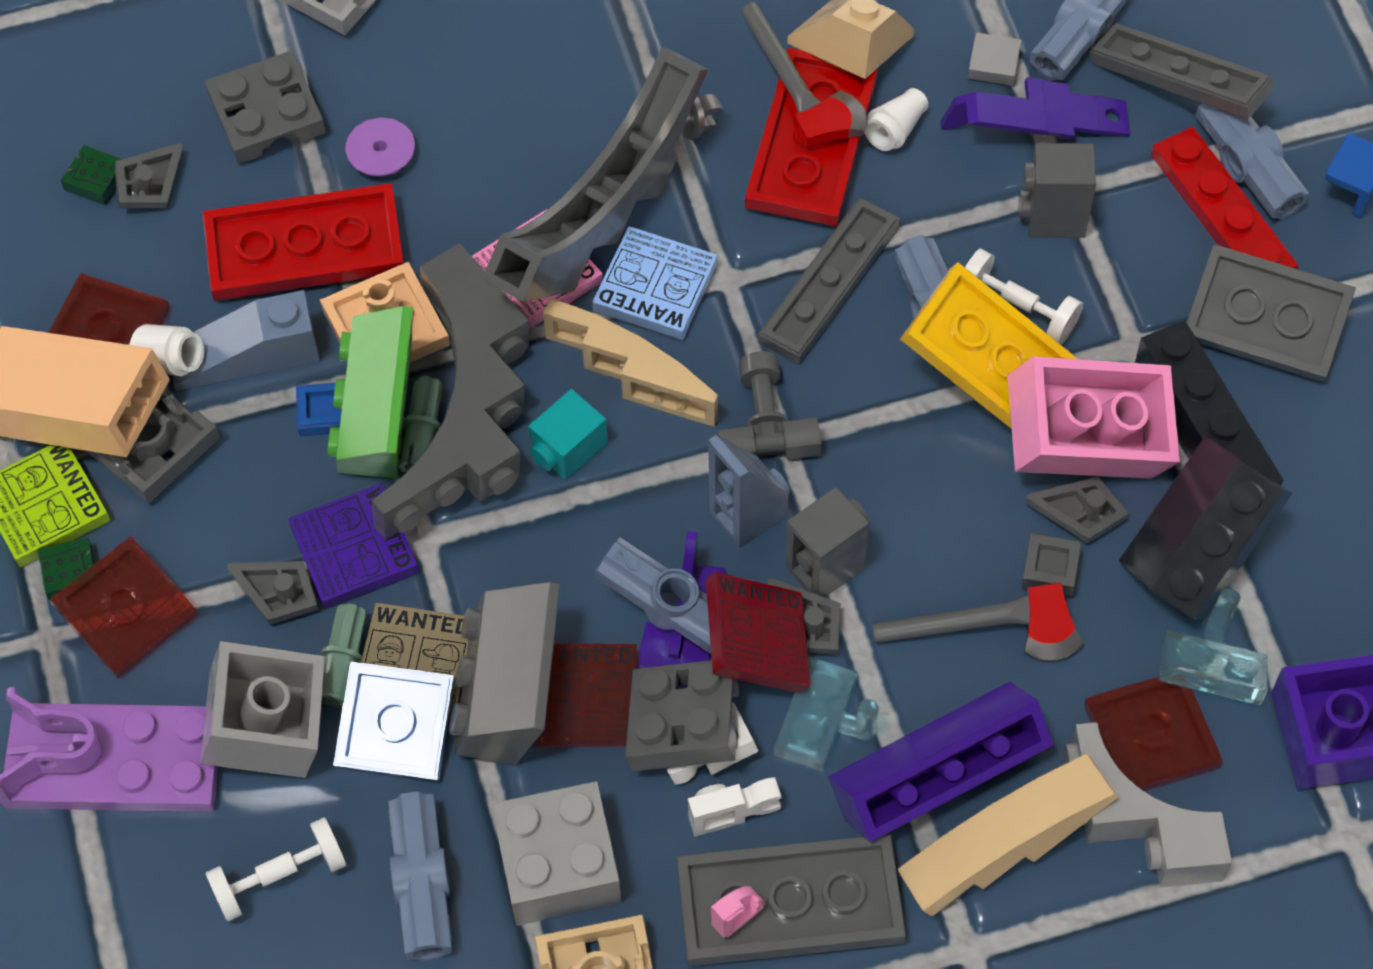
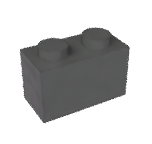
[1018,143,1096,238]
[785,487,869,597]

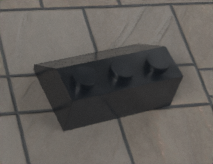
[1119,435,1293,620]

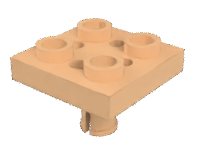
[320,262,450,363]

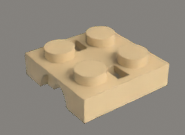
[535,915,653,969]

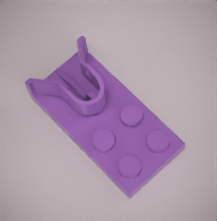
[0,687,219,812]

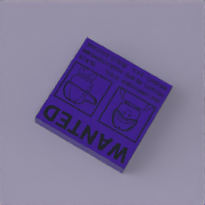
[288,483,419,609]

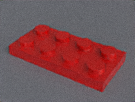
[745,47,878,227]
[203,183,404,301]

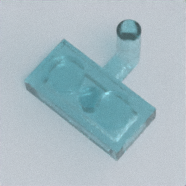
[1159,588,1268,705]
[774,656,879,771]

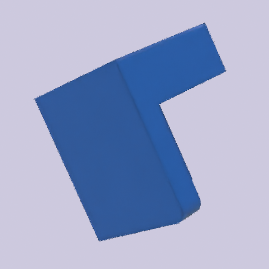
[1325,132,1373,218]

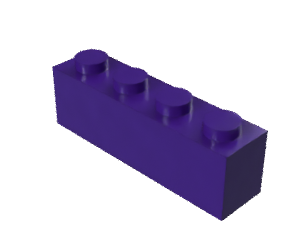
[828,681,1054,842]

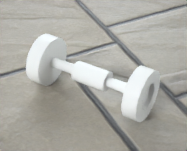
[965,249,1083,345]
[205,817,347,922]

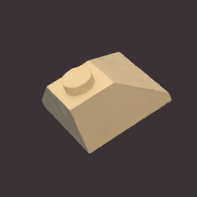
[787,0,915,79]

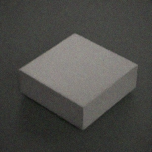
[968,32,1022,86]

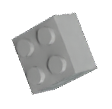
[200,641,325,778]
[491,781,622,926]

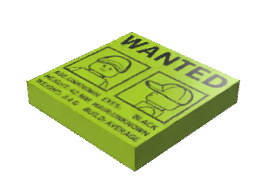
[0,445,111,568]

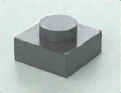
[1021,533,1081,596]

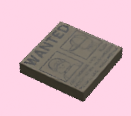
[361,603,468,717]

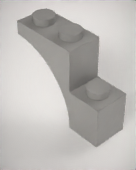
[1064,722,1232,887]

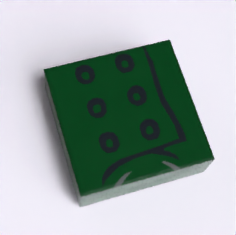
[61,145,122,205]
[38,538,99,601]

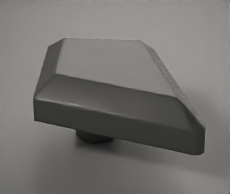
[114,143,183,208]
[1026,477,1129,544]
[227,561,319,625]
[767,578,841,655]

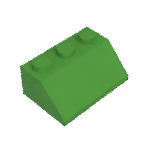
[328,306,413,479]

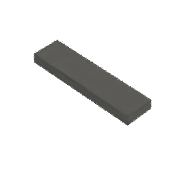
[1089,23,1274,119]
[758,197,900,365]

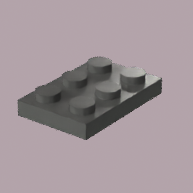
[1187,244,1356,383]

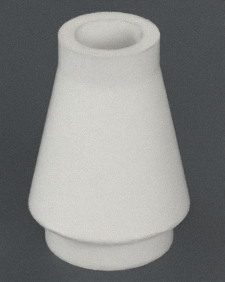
[865,88,929,151]

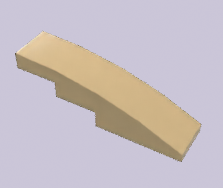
[543,297,718,427]
[897,753,1118,916]

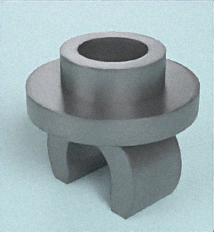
[681,94,723,140]

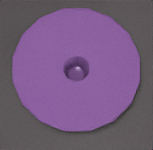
[345,117,415,177]

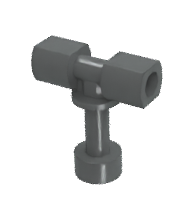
[718,351,821,460]

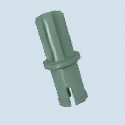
[398,376,443,473]
[321,603,367,708]

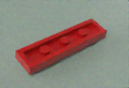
[1151,126,1299,269]

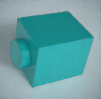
[528,389,608,480]

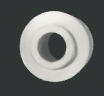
[129,324,204,376]

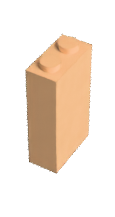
[0,326,170,457]

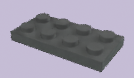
[676,834,906,967]

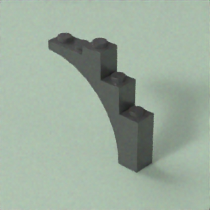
[482,48,709,302]
[372,243,529,540]

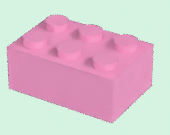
[1007,356,1180,479]

